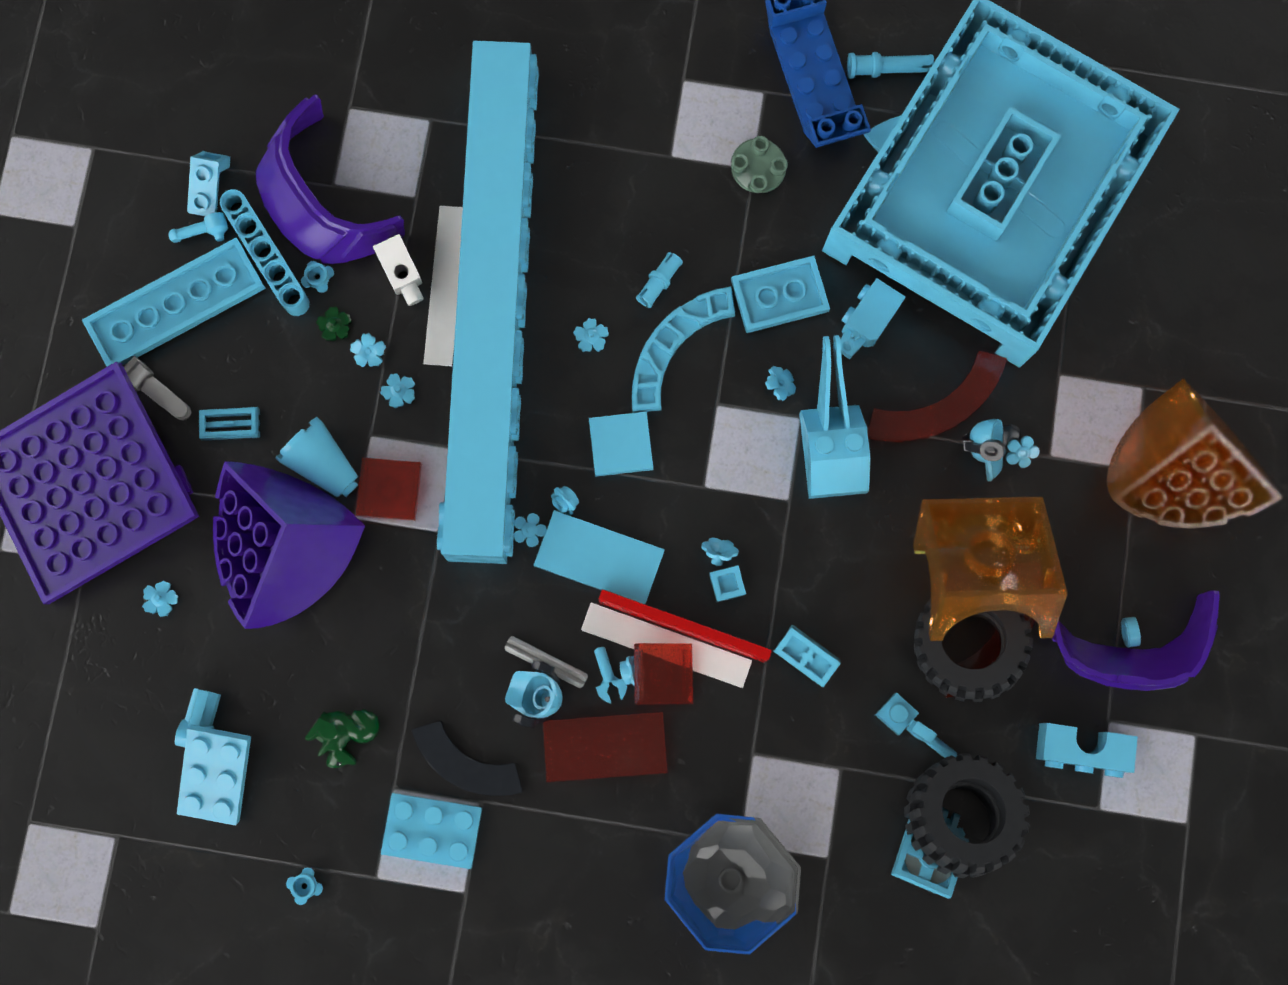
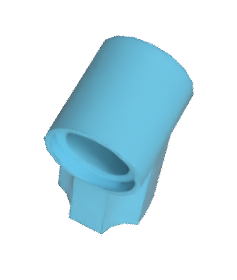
[175,688,221,748]

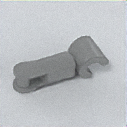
[124,356,191,421]

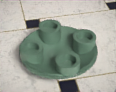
[731,136,788,193]

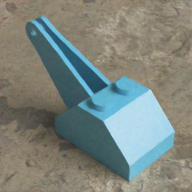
[799,335,870,499]

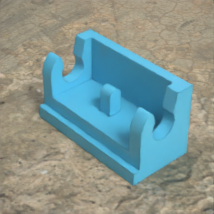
[774,625,841,687]

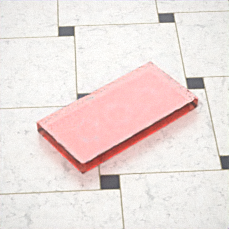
[543,712,667,782]

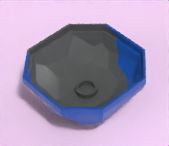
[664,814,801,955]

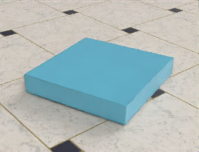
[589,411,653,477]

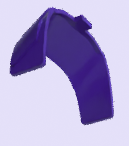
[256,95,405,264]
[1038,570,1219,691]

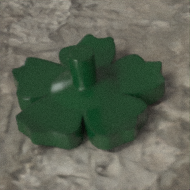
[316,307,352,341]

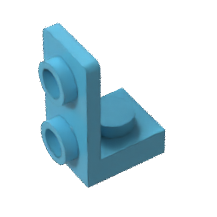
[187,151,230,216]

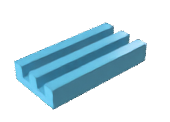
[199,407,260,441]

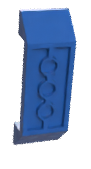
[765,0,871,148]

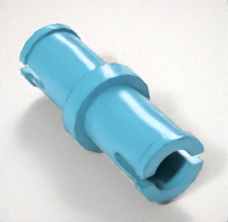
[636,252,683,308]

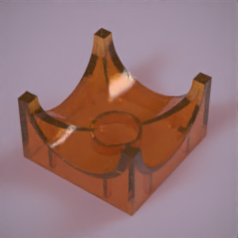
[913,497,1068,641]

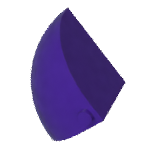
[213,461,365,629]

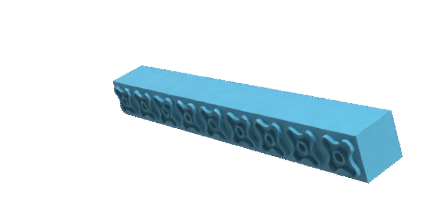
[437,41,539,564]

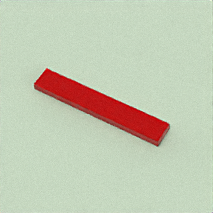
[599,589,772,663]

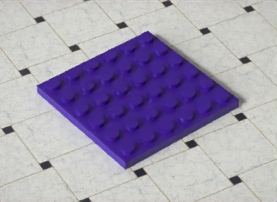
[0,362,200,604]

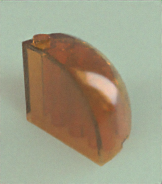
[1107,378,1283,528]

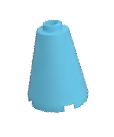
[275,417,358,497]

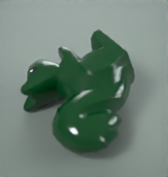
[304,709,380,768]

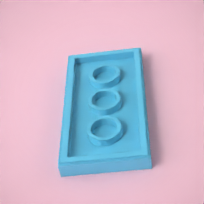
[534,510,665,604]

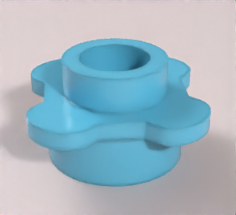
[301,261,334,293]
[551,486,579,516]
[620,656,644,686]
[286,868,323,905]

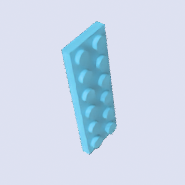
[82,237,266,367]

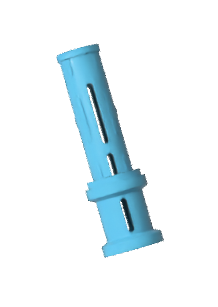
[847,52,934,79]

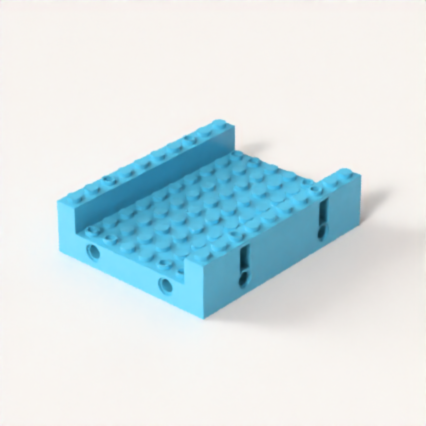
[822,0,1180,368]

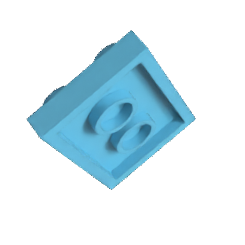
[731,255,830,333]
[177,725,251,826]
[381,793,483,869]

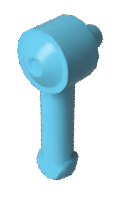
[168,212,229,243]

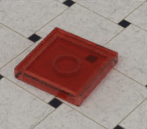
[356,458,422,521]
[634,643,693,705]

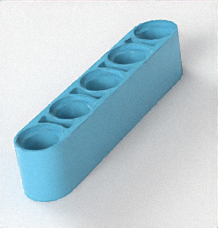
[220,189,310,316]

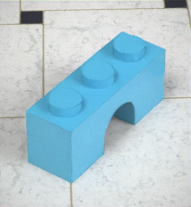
[1036,723,1138,778]

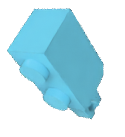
[840,278,905,359]

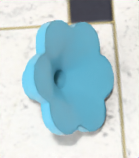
[701,537,739,566]

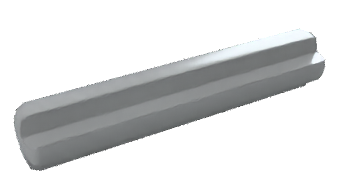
[504,636,588,688]

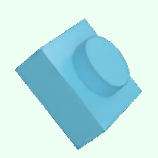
[709,565,746,602]
[875,692,919,735]

